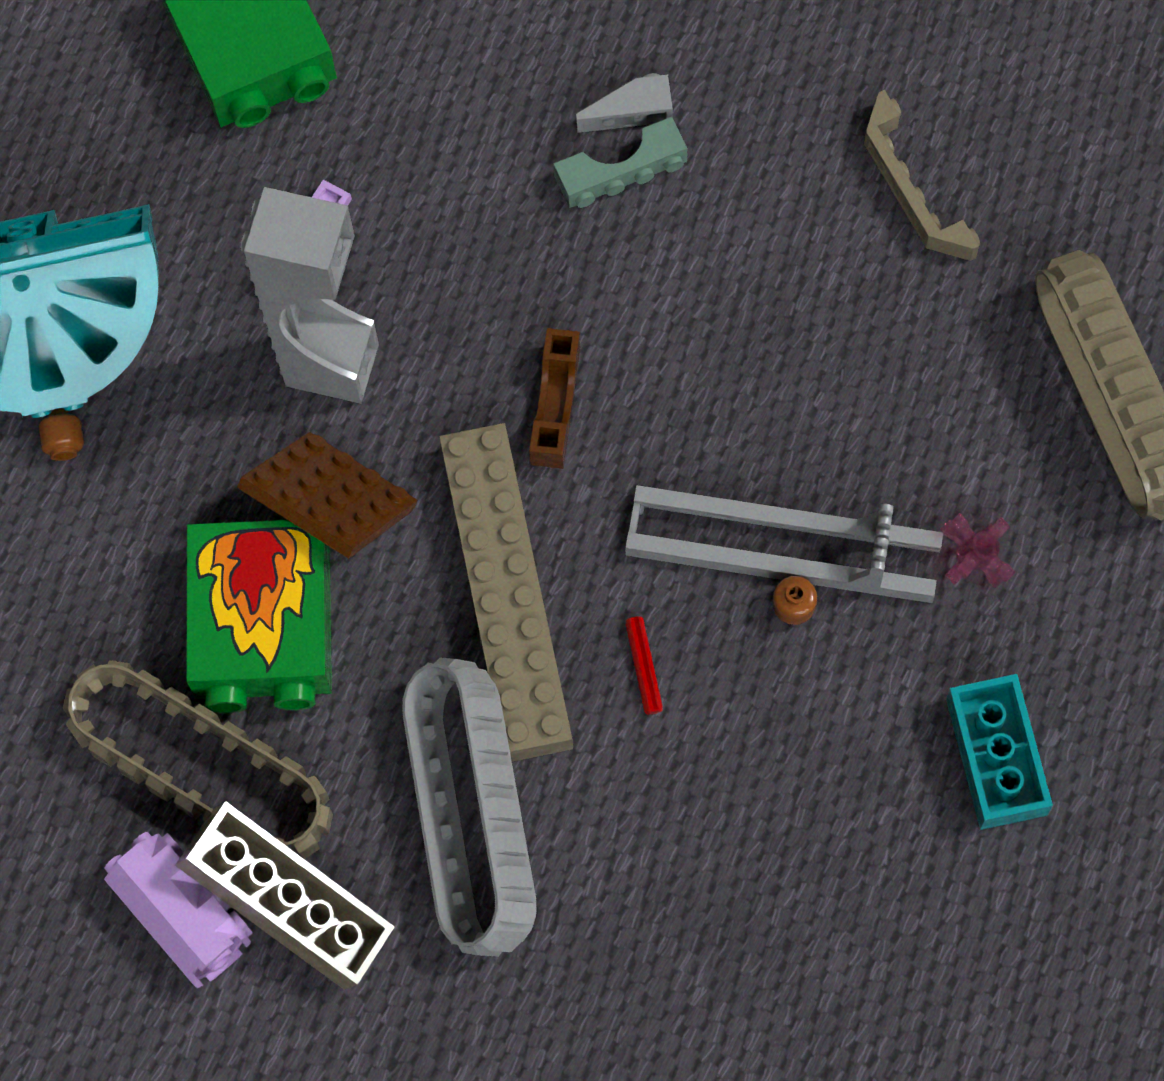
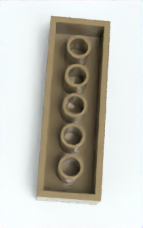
[175,802,394,990]

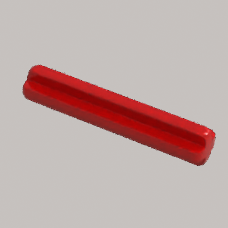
[626,616,663,715]

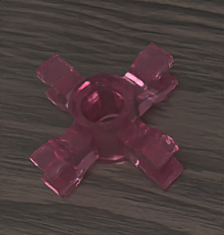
[940,513,1015,588]

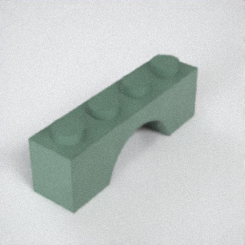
[554,117,688,208]

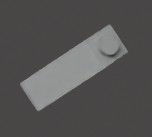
[576,73,673,133]

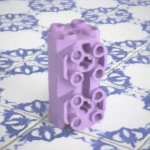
[104,832,253,988]

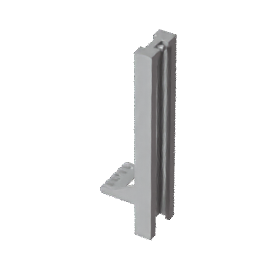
[626,485,943,603]

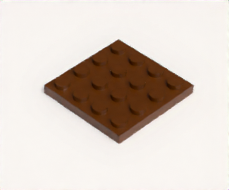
[237,432,418,559]

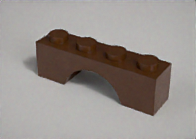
[529,328,581,469]

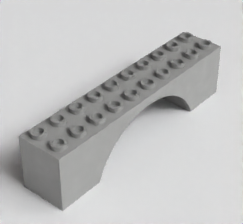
[241,187,379,404]

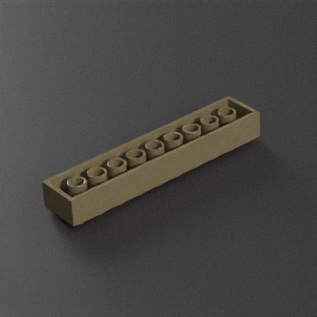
[439,423,573,762]

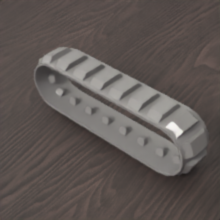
[402,657,536,957]

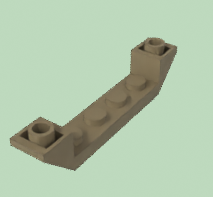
[864,90,980,261]

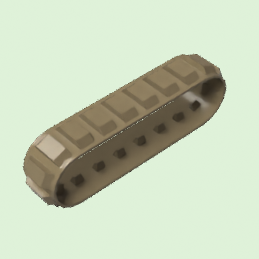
[1035,250,1164,520]
[63,660,333,860]

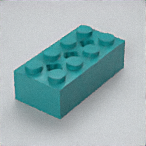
[946,674,1053,830]

